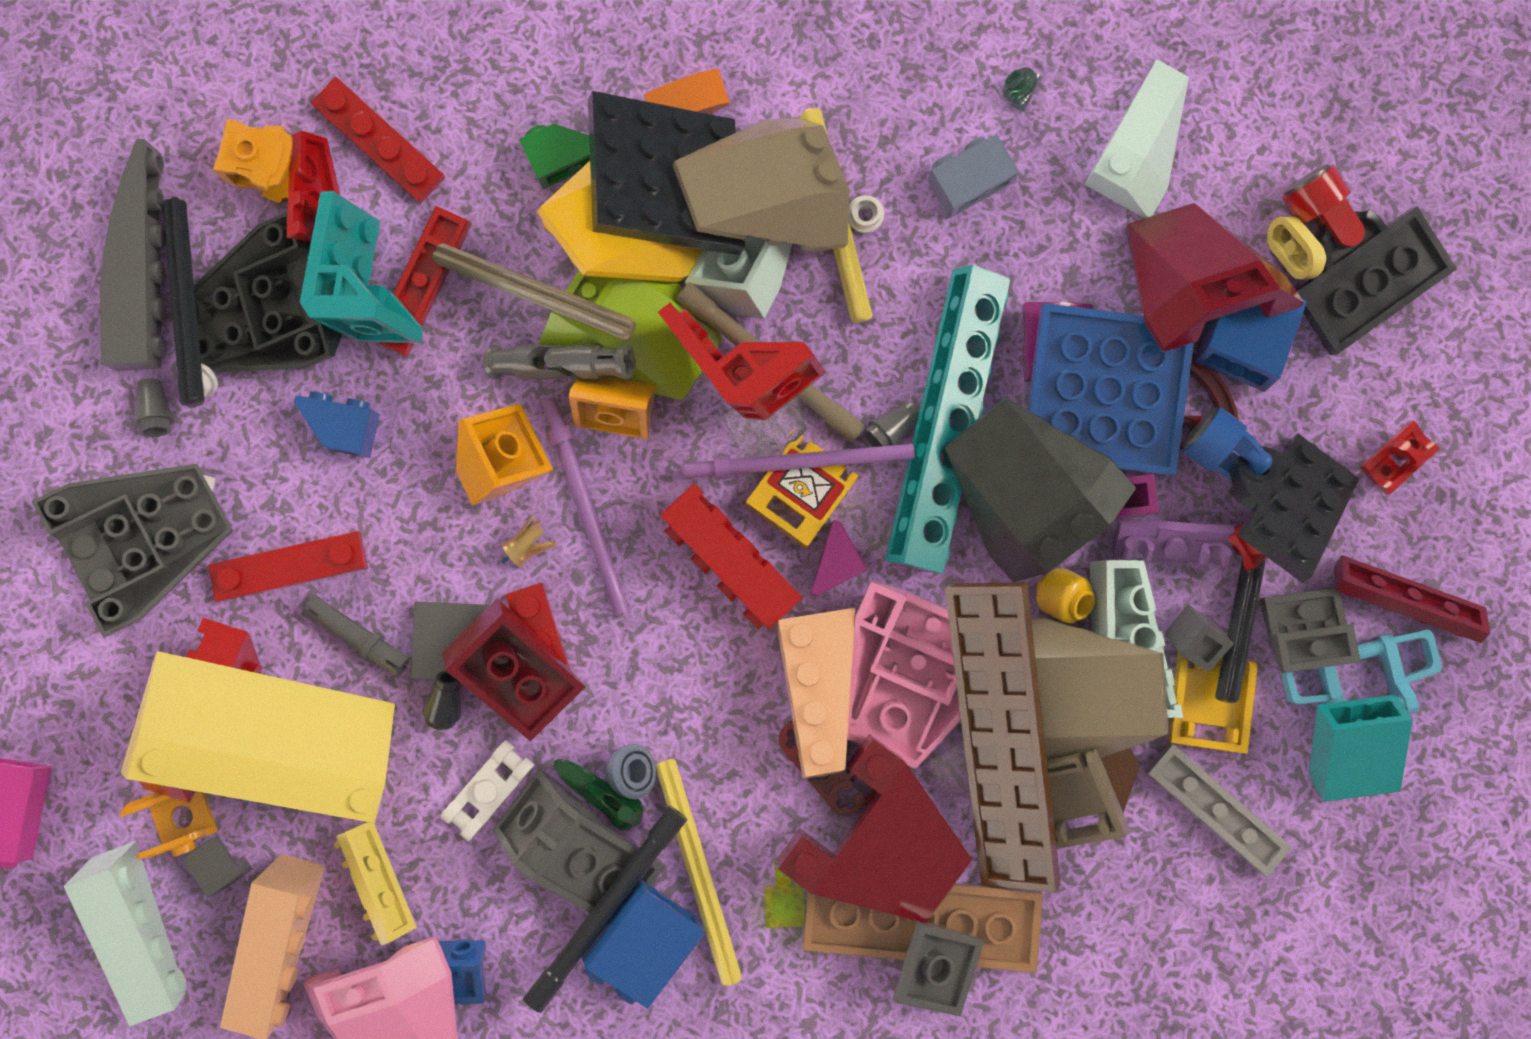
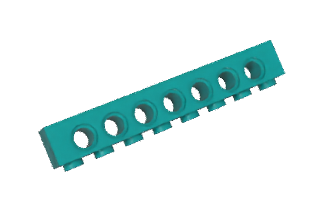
[885,264,1010,574]

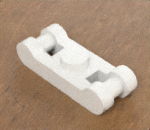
[440,740,535,842]

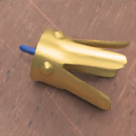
[501,514,556,568]

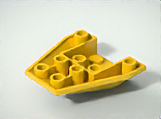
[537,161,703,282]

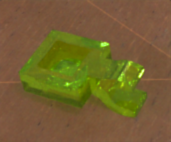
[764,858,805,928]

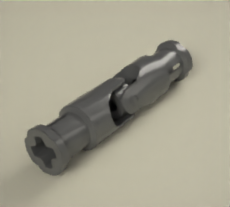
[483,344,636,380]

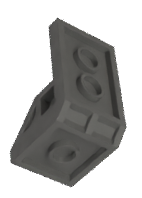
[492,768,665,913]

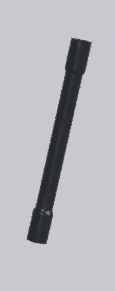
[523,805,688,1013]

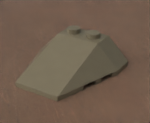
[673,117,849,252]
[1031,618,1169,762]

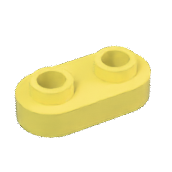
[1267,216,1326,279]

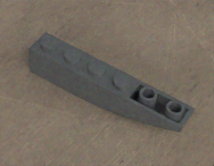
[100,139,167,371]

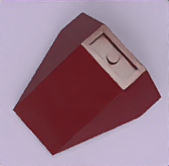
[1126,203,1304,352]

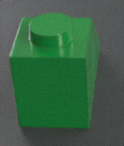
[519,123,590,189]

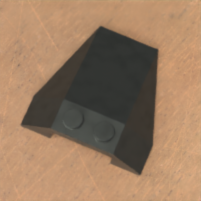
[945,397,1136,582]

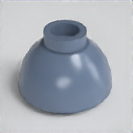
[605,744,656,799]

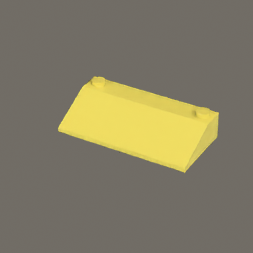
[121,651,395,823]

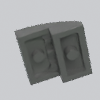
[1260,588,1361,673]
[410,601,490,680]

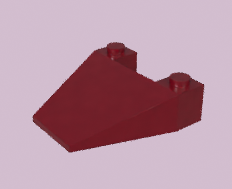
[776,734,972,923]

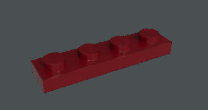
[1334,555,1490,643]

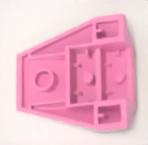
[847,581,961,769]

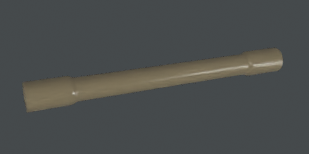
[676,282,866,443]

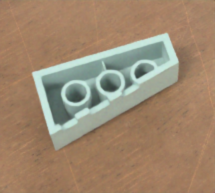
[1090,560,1184,718]
[64,841,186,1027]

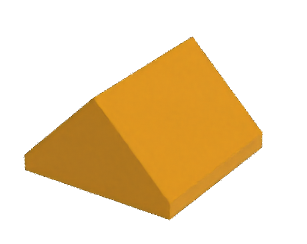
[569,376,656,439]

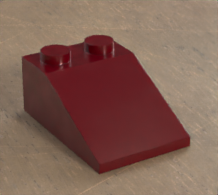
[442,598,586,742]

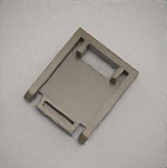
[1047,749,1128,849]

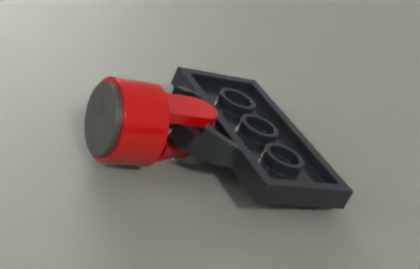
[1282,164,1457,355]

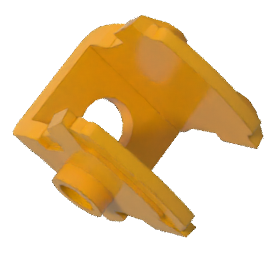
[213,119,293,204]
[120,792,218,860]

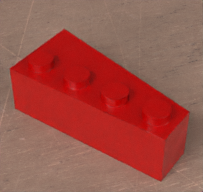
[660,483,803,630]

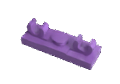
[1112,518,1235,567]

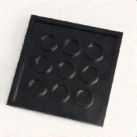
[588,91,745,255]

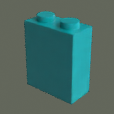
[1309,695,1413,802]

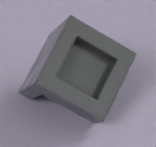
[1165,605,1234,673]
[182,836,253,898]

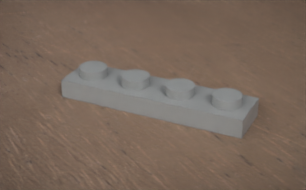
[1145,743,1292,877]

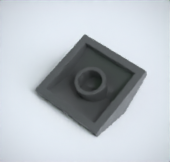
[892,922,984,1017]

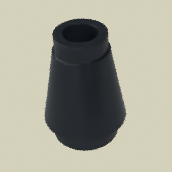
[422,670,461,730]

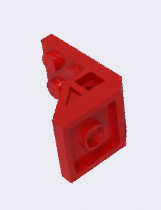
[658,302,826,421]

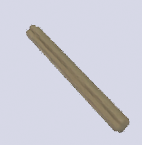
[433,243,636,340]

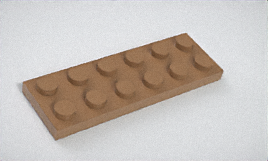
[803,883,1043,973]

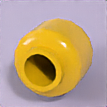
[1036,568,1095,624]

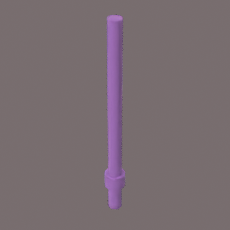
[542,398,630,616]
[684,444,914,479]

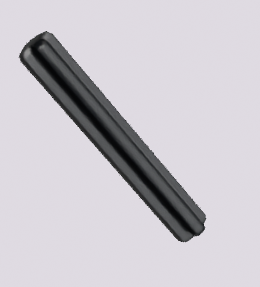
[1215,559,1266,704]

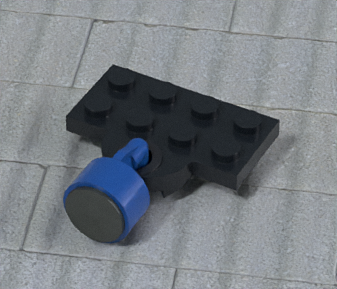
[1182,406,1360,583]

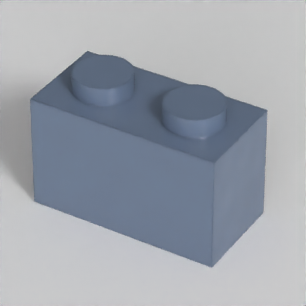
[928,134,1019,218]

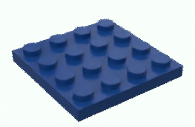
[1027,303,1194,476]

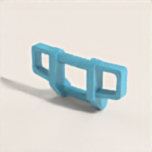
[1280,630,1442,714]

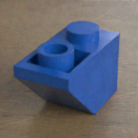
[294,391,380,458]

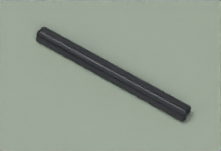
[163,197,205,408]

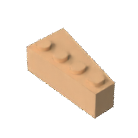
[777,608,855,779]
[220,854,325,1039]

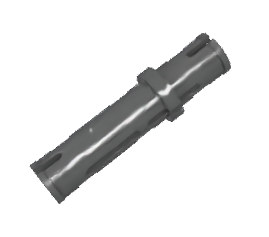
[301,595,411,678]

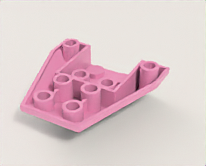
[302,936,458,1039]

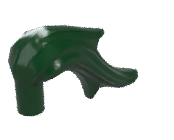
[554,759,644,831]

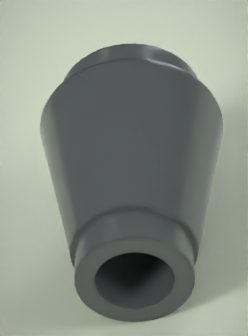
[133,378,174,437]
[864,401,919,447]

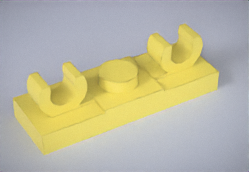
[334,822,417,946]

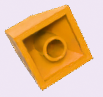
[456,403,553,506]

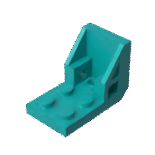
[300,191,423,343]

